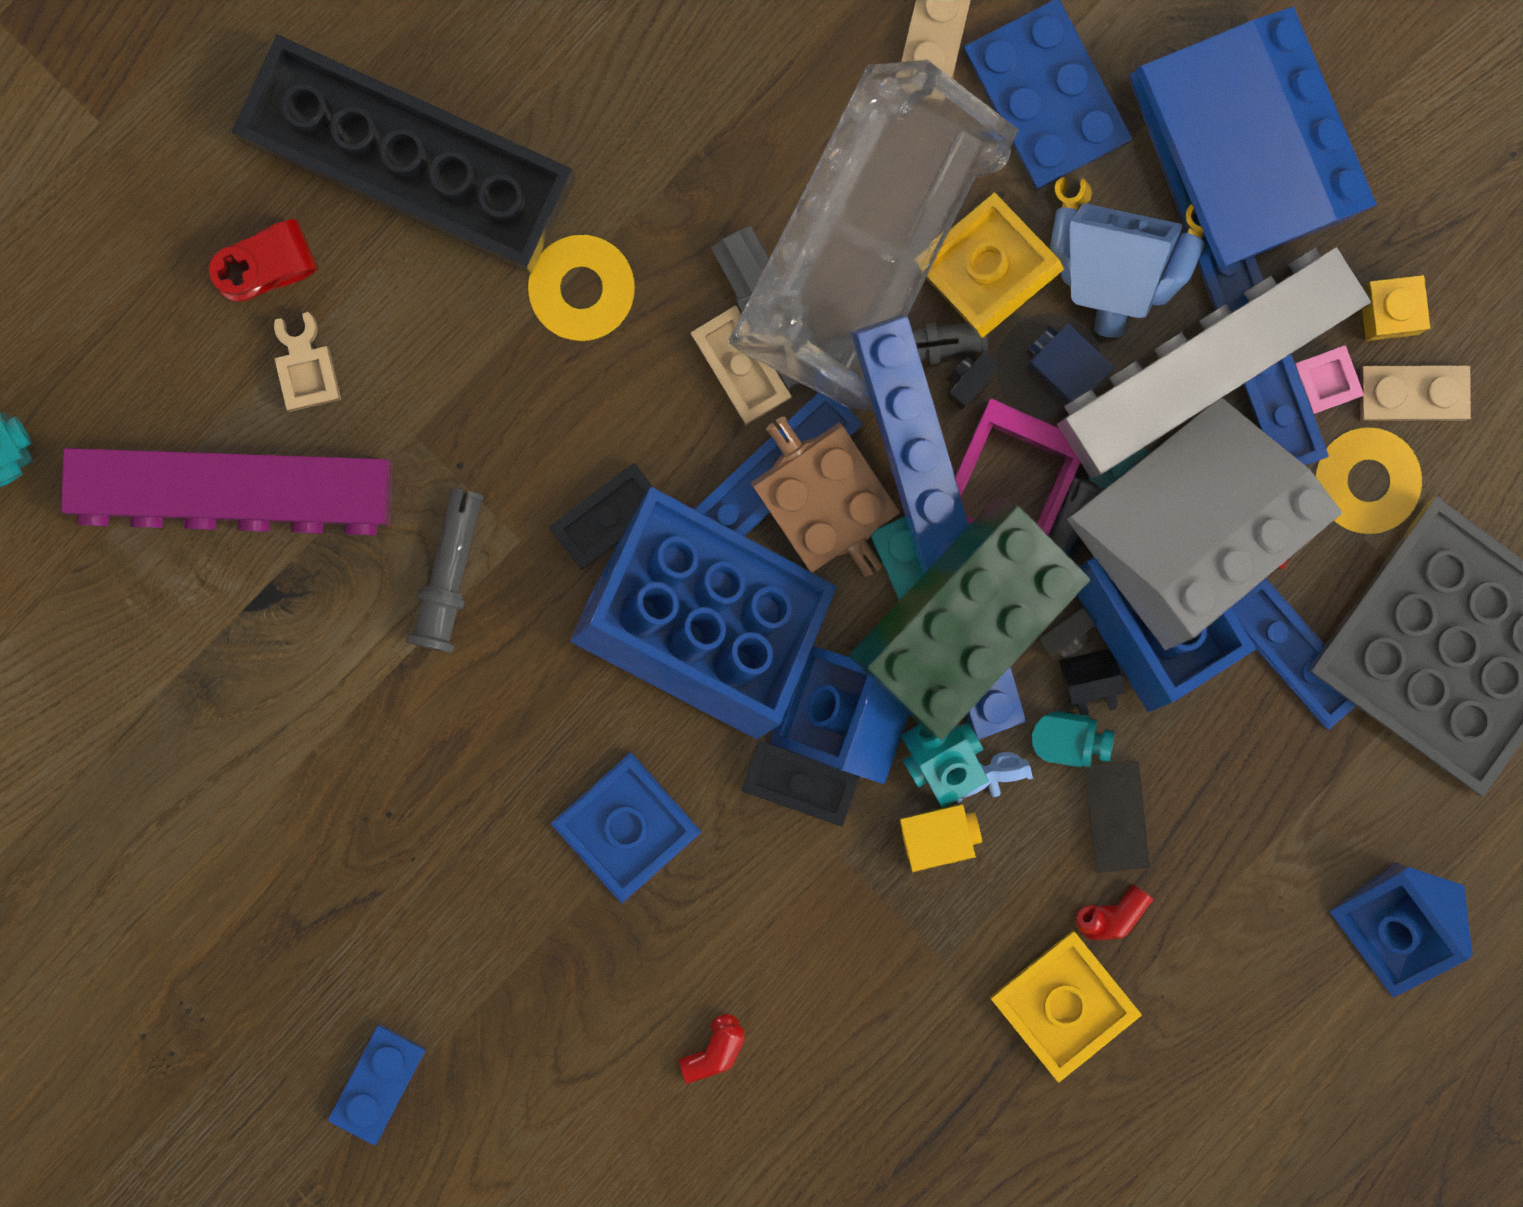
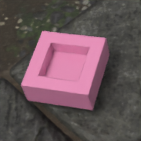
[1295,345,1364,414]

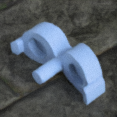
[957,752,1033,803]

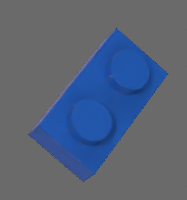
[328,1024,427,1146]

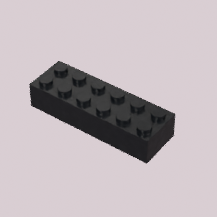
[232,34,576,274]

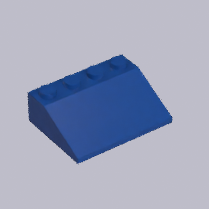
[1136,6,1377,269]
[570,487,837,739]

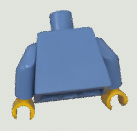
[1050,177,1205,338]

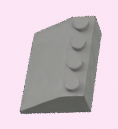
[1067,398,1342,651]

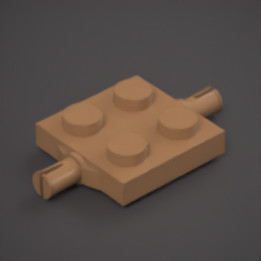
[750,417,900,577]

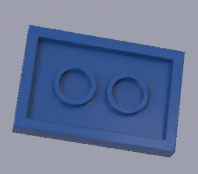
[963,0,1132,191]

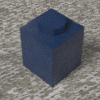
[1027,323,1115,405]

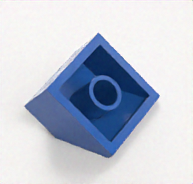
[770,646,909,784]

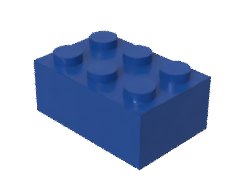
[1077,556,1256,712]

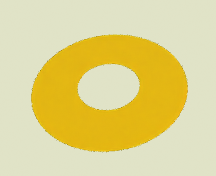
[528,235,635,341]
[1316,428,1422,534]

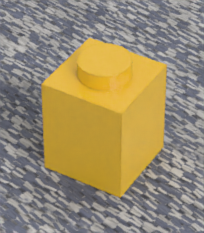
[1362,275,1431,341]
[898,803,982,872]

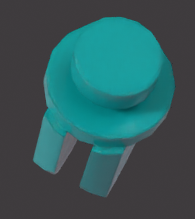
[1032,711,1115,768]

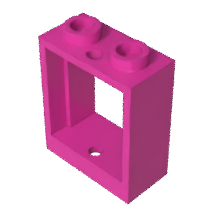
[955,398,1080,536]

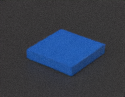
[551,752,702,904]

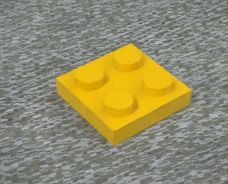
[913,192,1064,338]
[990,930,1142,1083]

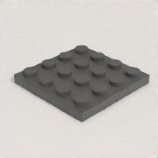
[1307,496,1523,797]

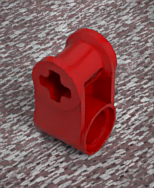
[209,219,318,302]

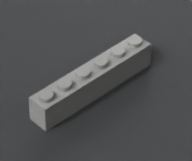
[1057,247,1371,479]

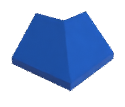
[1330,862,1473,998]

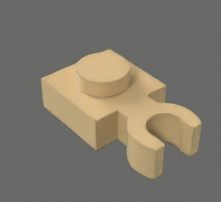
[274,312,341,412]

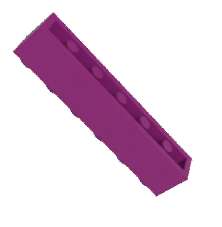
[61,448,393,536]

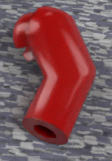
[1075,884,1154,940]
[678,1014,745,1084]

